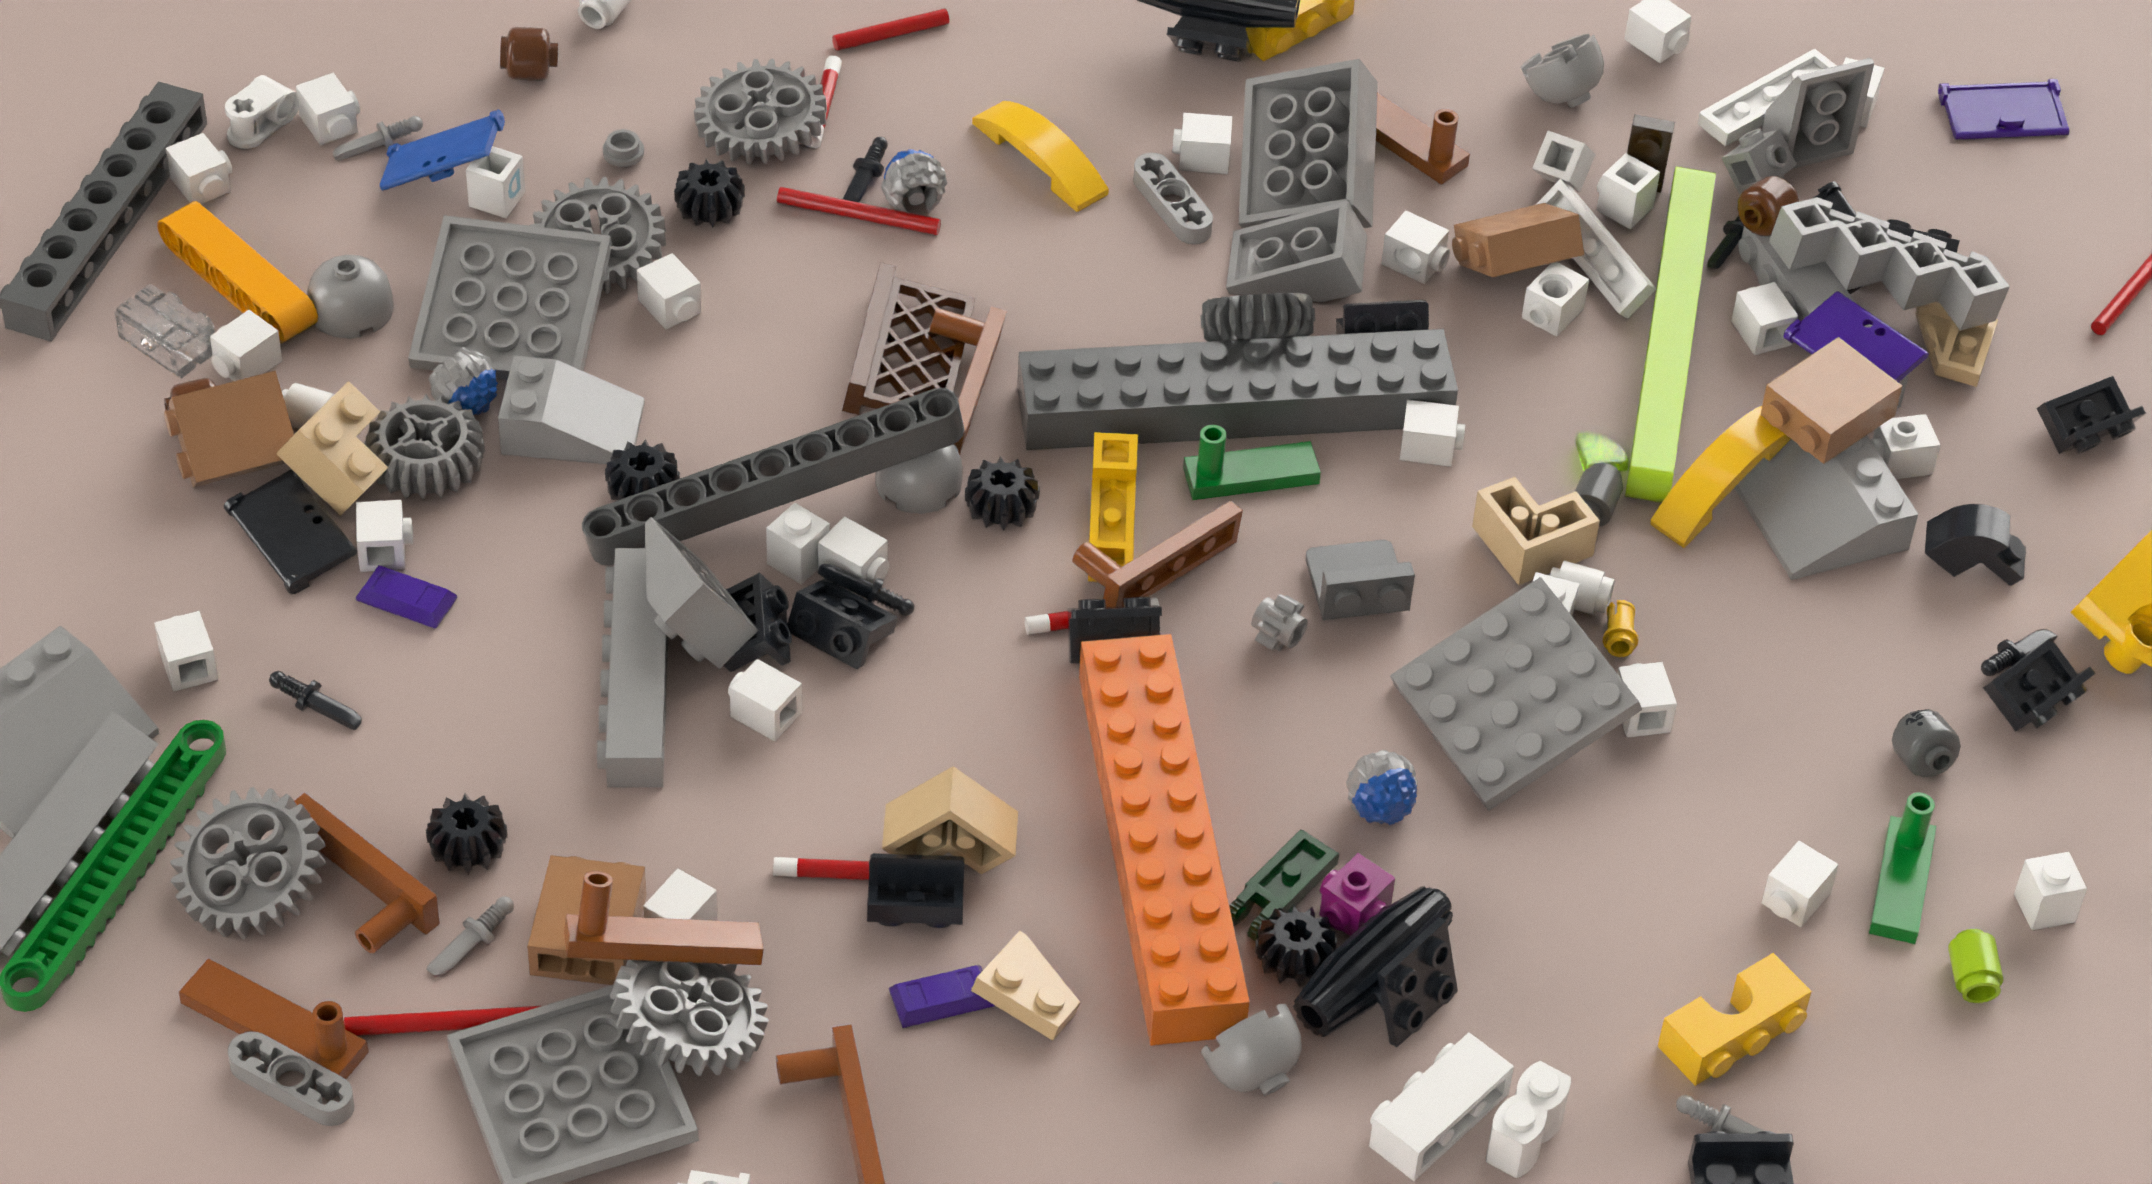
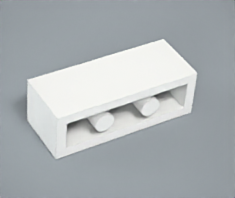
[1369,1032,1514,1181]

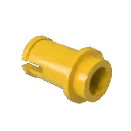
[1602,600,1639,657]

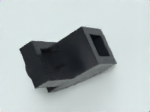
[1925,504,2026,586]

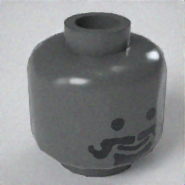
[1892,709,1961,777]

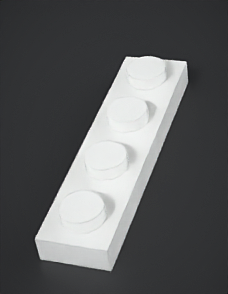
[1697,49,1837,146]
[1536,179,1656,319]

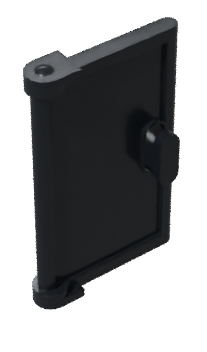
[224,469,357,594]

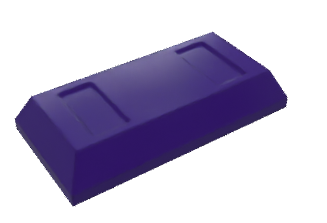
[356,565,457,629]
[889,965,995,1028]

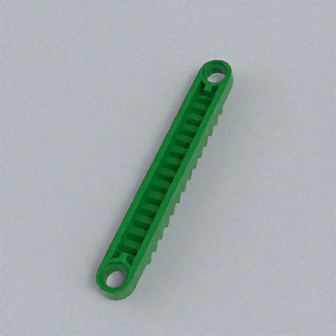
[0,719,226,1012]

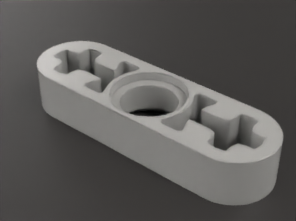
[1133,153,1213,244]
[228,1032,354,1126]

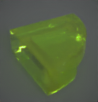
[1575,433,1629,472]

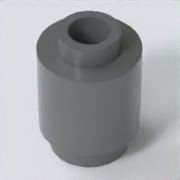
[1575,462,1623,527]

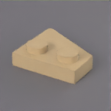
[1915,302,1998,387]
[971,931,1080,1041]

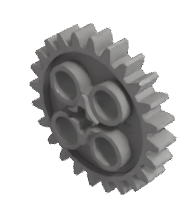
[694,59,827,164]
[529,177,666,294]
[170,787,326,939]
[610,960,769,1076]

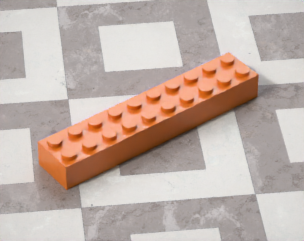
[1079,634,1250,1046]

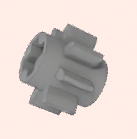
[1251,594,1308,651]

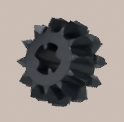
[674,159,745,228]
[605,439,680,500]
[965,456,1040,531]
[426,793,508,875]
[1255,904,1337,987]

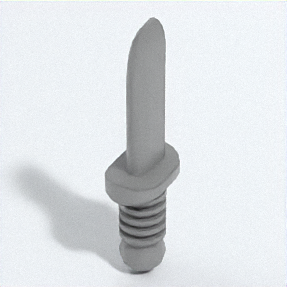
[333,116,423,160]
[427,896,514,975]
[1676,1094,1763,1133]

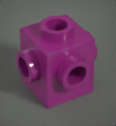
[1319,853,1395,936]

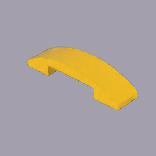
[972,101,1109,212]
[1650,406,1791,548]
[1088,432,1138,582]

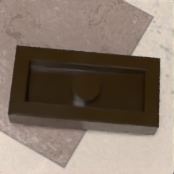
[1627,114,1675,193]

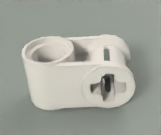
[225,75,299,149]

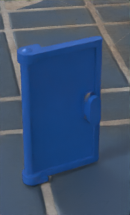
[380,109,505,191]

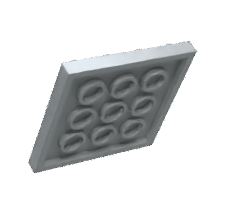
[408,215,612,380]
[1390,577,1642,811]
[447,985,699,1184]

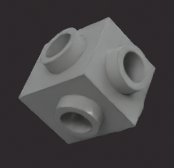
[1722,129,1797,194]

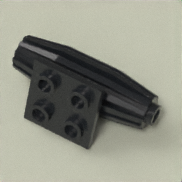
[1137,0,1301,62]
[1293,886,1458,1047]

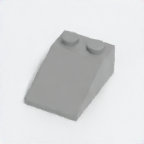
[1762,58,1874,169]
[1226,200,1367,302]
[498,356,645,464]
[645,517,758,669]

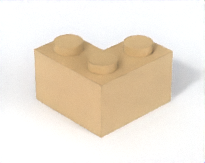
[276,381,388,516]
[1472,477,1600,585]
[882,766,1018,875]

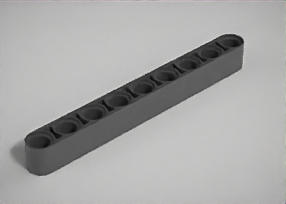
[582,388,965,566]

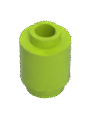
[1948,929,2004,1003]

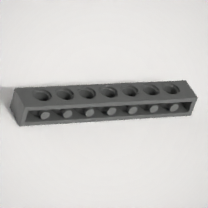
[0,81,207,342]

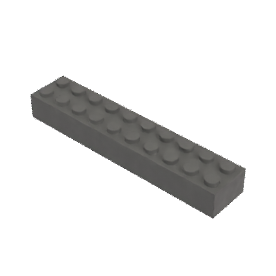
[1017,329,1458,450]

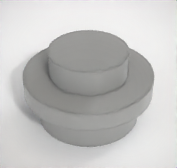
[603,129,644,167]

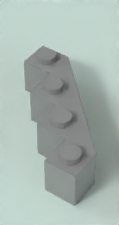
[1769,197,2010,331]

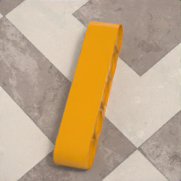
[157,201,318,344]

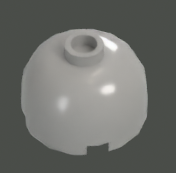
[1520,34,1604,107]
[307,255,394,339]
[875,444,963,514]
[1201,1004,1302,1096]

